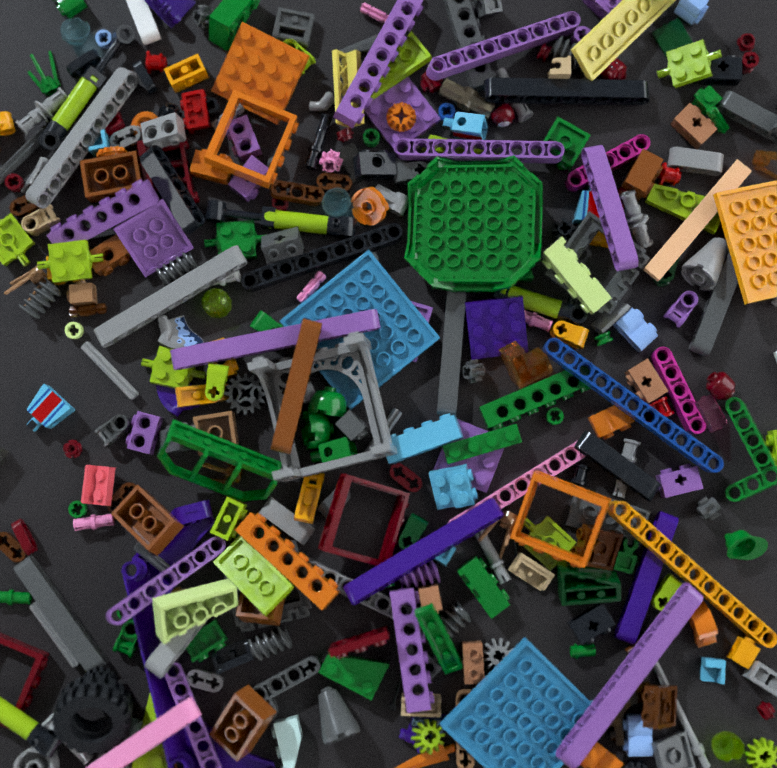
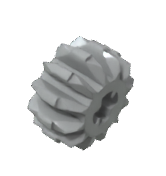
[483,638,513,669]

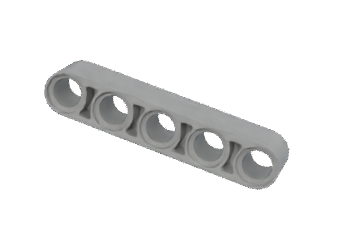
[144,619,208,679]

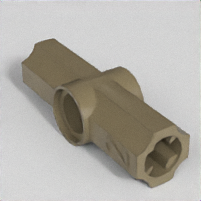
[439,78,496,120]

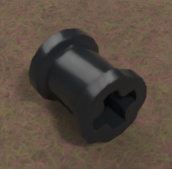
[570,463,591,487]

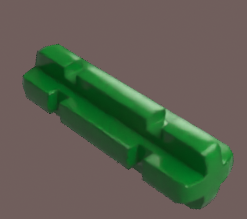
[706,105,729,134]

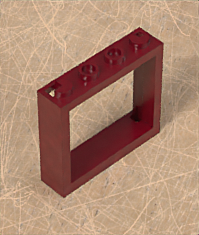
[318,473,410,566]
[0,632,49,730]

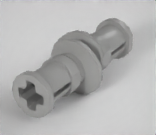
[15,87,68,136]
[619,190,653,248]

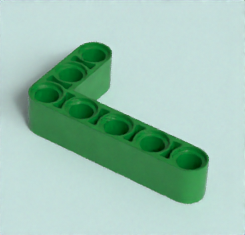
[725,397,777,502]

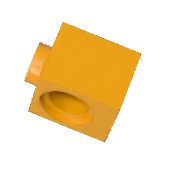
[726,636,760,670]

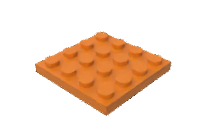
[211,22,310,125]

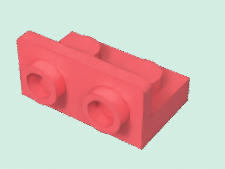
[81,465,116,506]

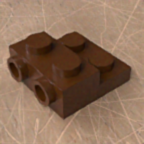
[571,523,624,571]
[641,685,677,729]

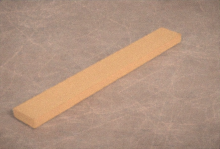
[643,159,752,282]

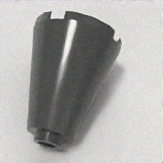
[318,686,361,745]

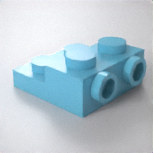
[429,464,478,510]

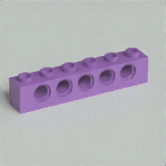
[47,179,160,244]
[390,587,434,713]

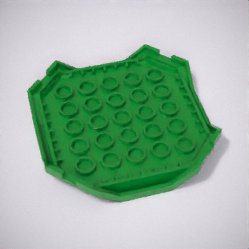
[404,155,543,292]

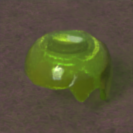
[201,288,232,318]
[711,731,745,762]

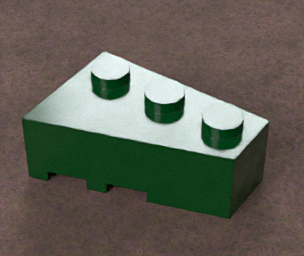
[557,560,621,606]

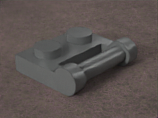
[272,7,315,48]

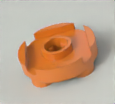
[351,186,389,226]

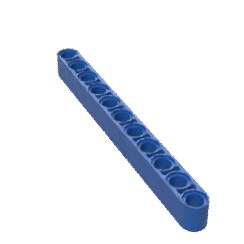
[543,338,724,473]

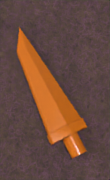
[395,743,456,768]

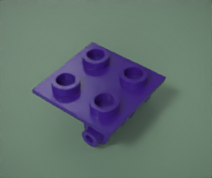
[144,0,196,28]

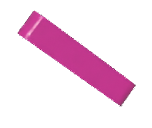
[565,134,650,192]
[651,347,706,435]

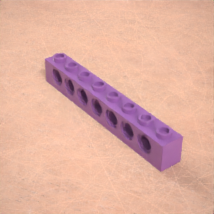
[333,0,424,128]

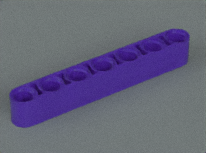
[614,511,679,645]

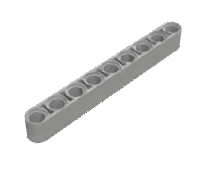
[26,67,139,209]
[94,245,248,348]

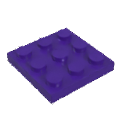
[465,295,528,360]

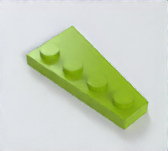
[363,31,432,100]
[645,184,720,234]
[132,693,168,768]

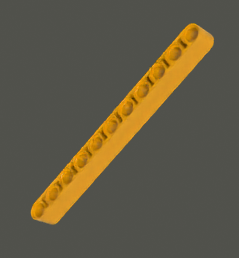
[607,500,777,648]

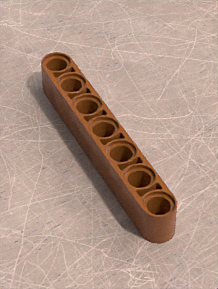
[271,318,322,455]

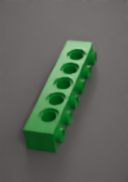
[478,366,591,430]

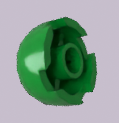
[308,386,347,417]
[301,411,334,449]

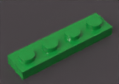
[442,424,522,464]
[414,603,464,675]

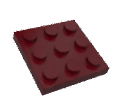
[328,625,390,659]

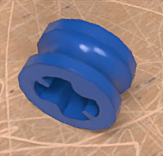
[438,103,455,121]

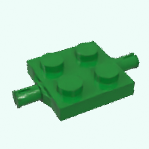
[204,220,268,259]

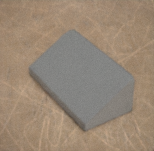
[591,301,631,335]

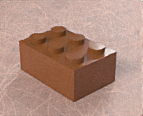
[80,151,144,203]
[111,484,184,556]
[209,685,277,762]

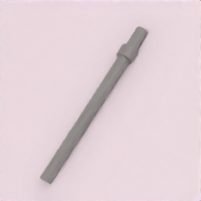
[653,661,711,768]

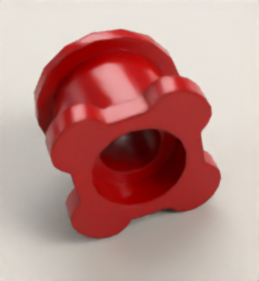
[145,51,167,73]
[657,162,682,186]

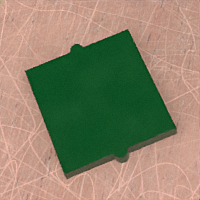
[651,18,693,61]

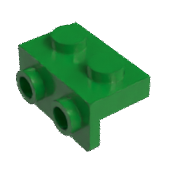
[186,619,228,663]

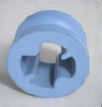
[95,30,114,49]

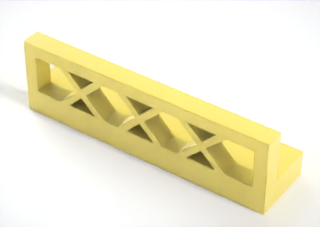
[332,49,365,128]

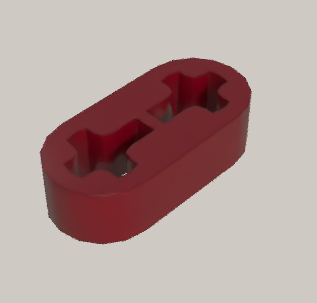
[390,463,422,492]
[11,518,38,556]

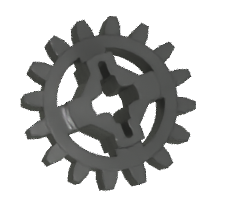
[224,373,266,416]

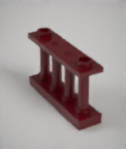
[136,138,200,204]

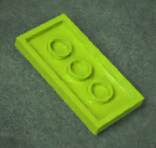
[213,535,294,616]

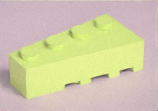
[542,237,611,315]
[152,579,238,644]

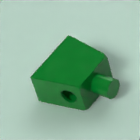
[310,437,358,463]

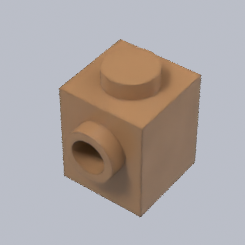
[67,281,98,306]

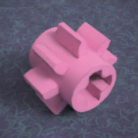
[319,149,343,173]

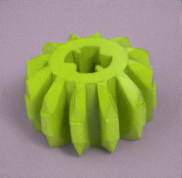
[411,719,445,754]
[745,737,777,768]

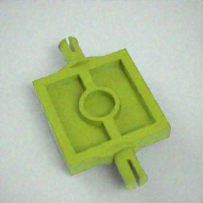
[657,39,722,88]
[0,213,36,267]
[37,240,104,283]
[141,346,206,389]
[523,516,577,571]

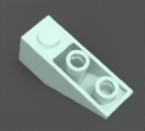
[271,714,303,768]

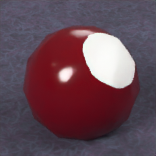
[491,103,515,127]

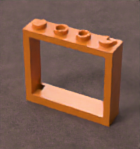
[204,90,299,189]
[510,470,611,569]

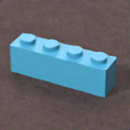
[387,413,464,465]

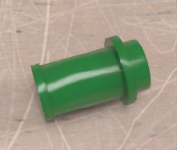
[570,643,596,660]

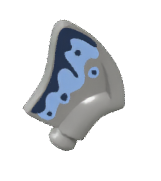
[157,315,204,349]

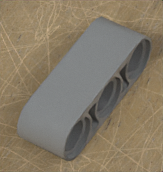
[667,147,724,176]
[259,496,316,545]

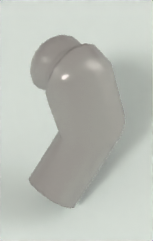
[309,92,335,111]

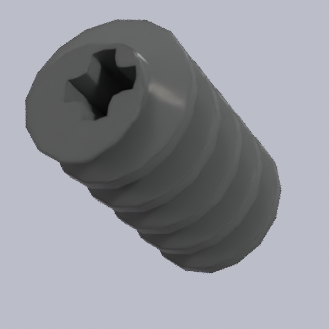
[548,35,582,73]
[156,252,198,286]
[19,277,61,319]
[440,601,471,638]
[248,626,292,661]

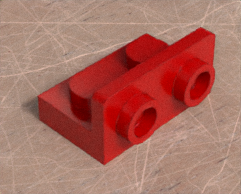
[180,89,210,134]

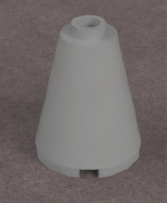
[681,238,728,291]

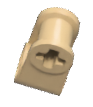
[21,204,61,236]

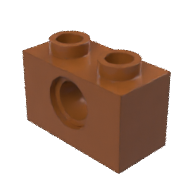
[90,234,131,276]

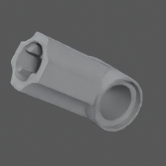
[375,184,409,217]

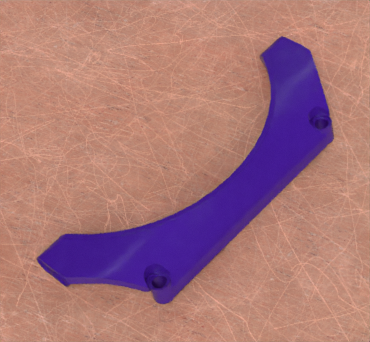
[122,500,275,768]

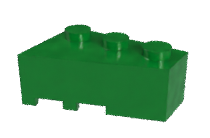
[209,0,260,51]
[455,556,510,619]
[318,653,390,700]

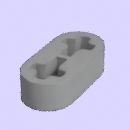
[110,125,143,149]
[186,668,224,693]

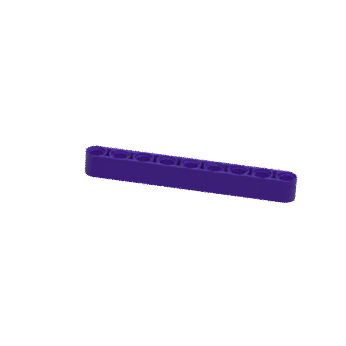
[343,498,504,606]

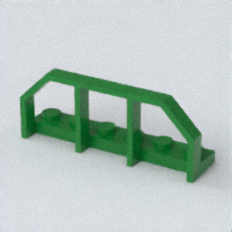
[157,419,282,502]

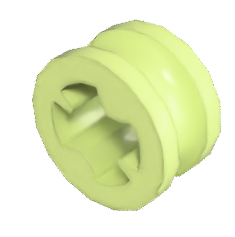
[65,322,84,339]

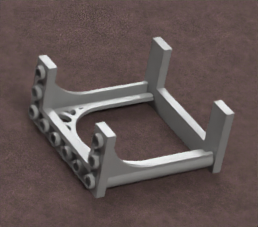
[247,331,398,482]

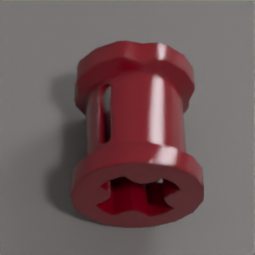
[742,51,759,74]

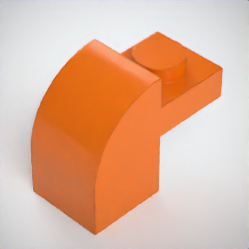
[688,600,718,648]

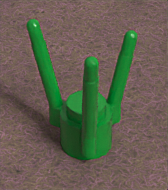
[27,51,61,96]

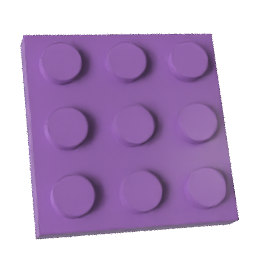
[364,77,441,152]
[113,198,194,277]
[433,419,504,493]

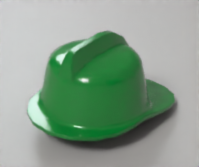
[725,530,768,560]

